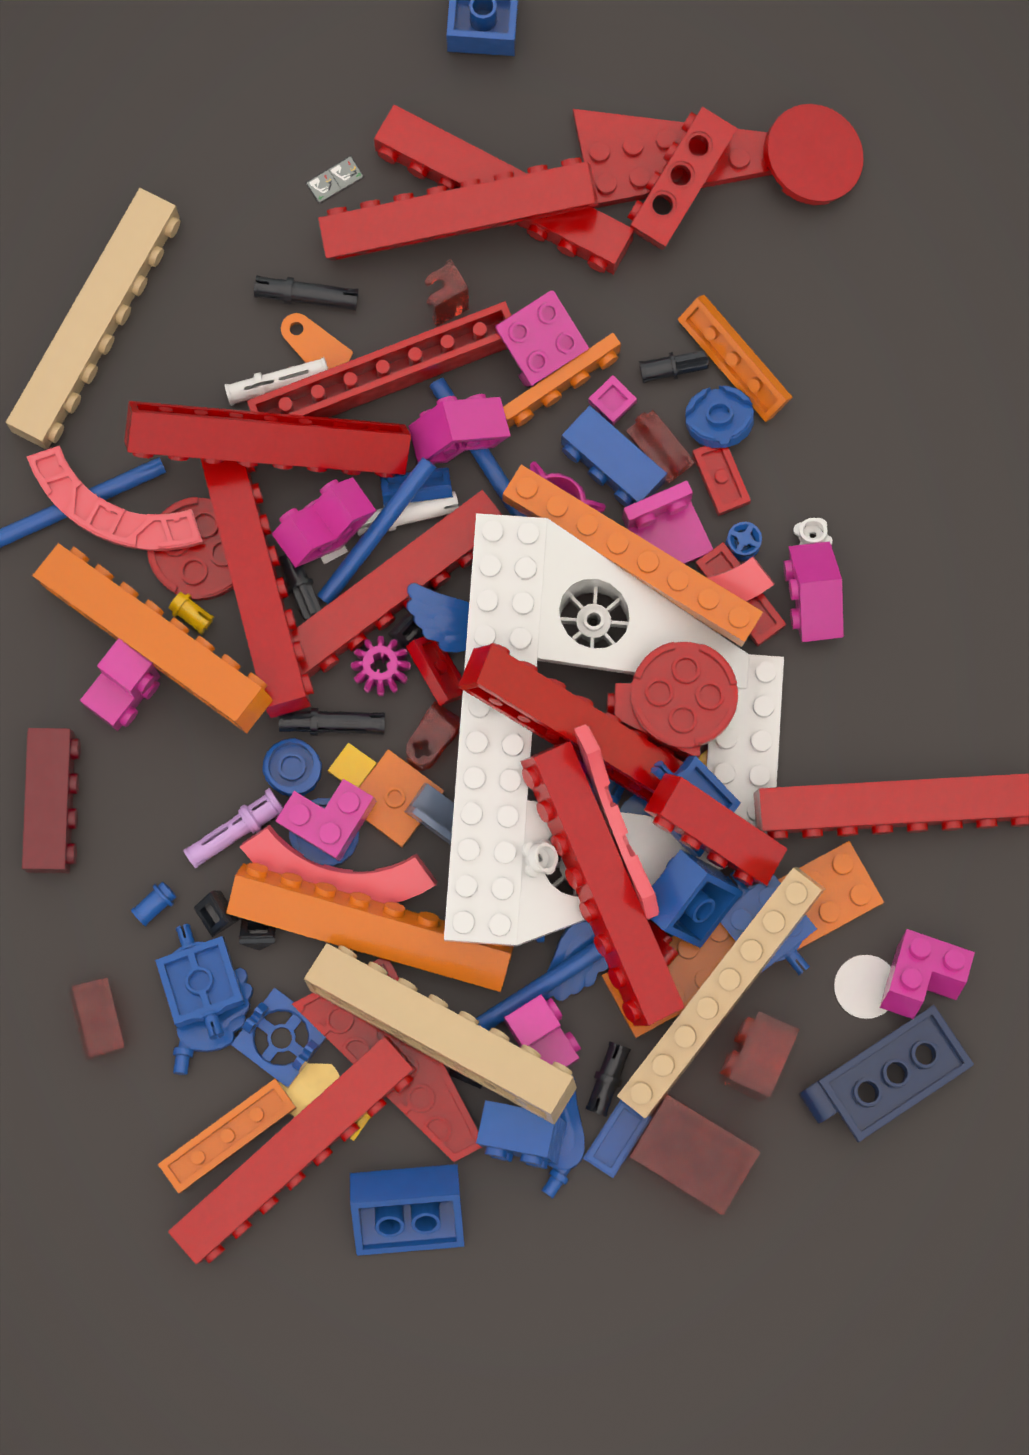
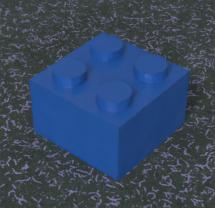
[446,0,519,56]
[650,849,743,948]
[476,1100,567,1169]

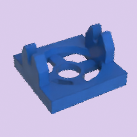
[231,987,326,1088]

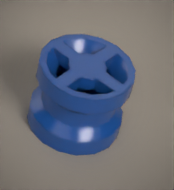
[725,522,762,562]

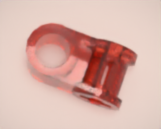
[406,701,461,771]

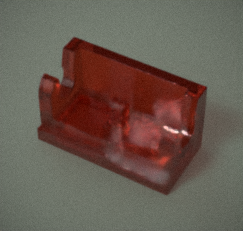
[425,259,469,327]
[70,978,124,1060]

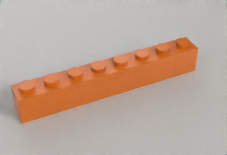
[503,464,763,647]
[32,543,273,734]
[226,863,514,992]

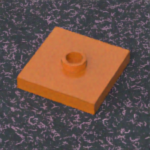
[359,749,445,848]

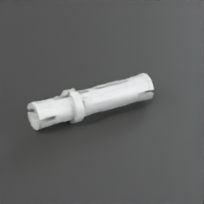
[225,357,328,406]
[357,491,459,536]

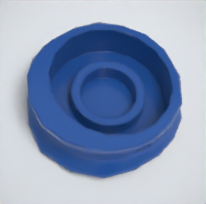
[262,738,322,797]

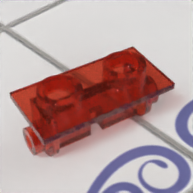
[626,410,696,484]

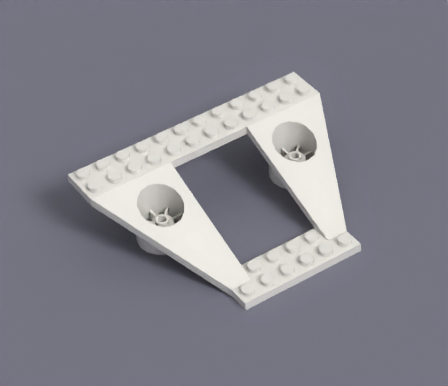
[444,513,784,946]

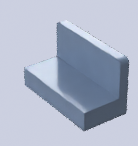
[404,783,454,845]

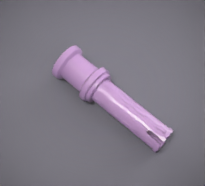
[183,788,283,869]

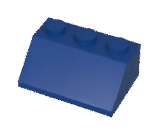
[350,1164,465,1256]

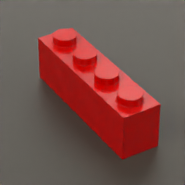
[644,773,787,886]

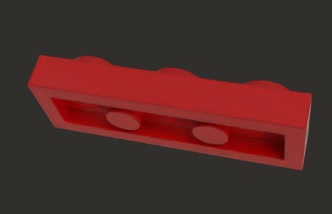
[695,542,786,647]

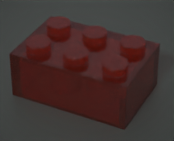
[719,1011,800,1102]
[628,1095,761,1215]

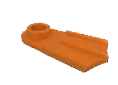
[281,313,353,369]

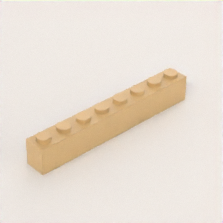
[6,188,181,450]
[617,867,825,1118]
[304,943,577,1125]

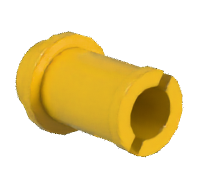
[168,592,215,634]

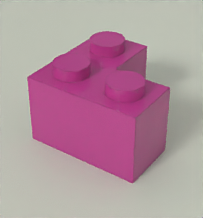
[408,394,511,464]
[272,477,377,568]
[783,541,844,642]
[80,638,161,731]
[276,779,377,862]
[879,929,975,1019]
[504,994,581,1067]

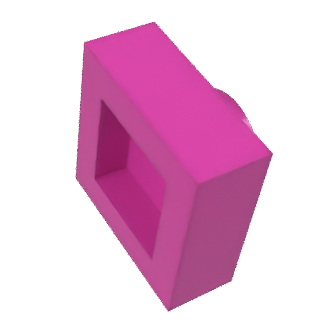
[588,375,637,425]

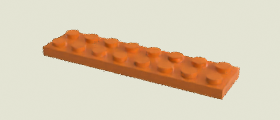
[601,841,884,1039]

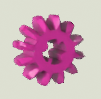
[351,636,411,696]

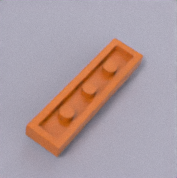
[677,295,793,422]
[503,333,621,428]
[158,1079,297,1194]

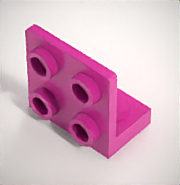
[495,290,589,387]
[622,481,713,565]

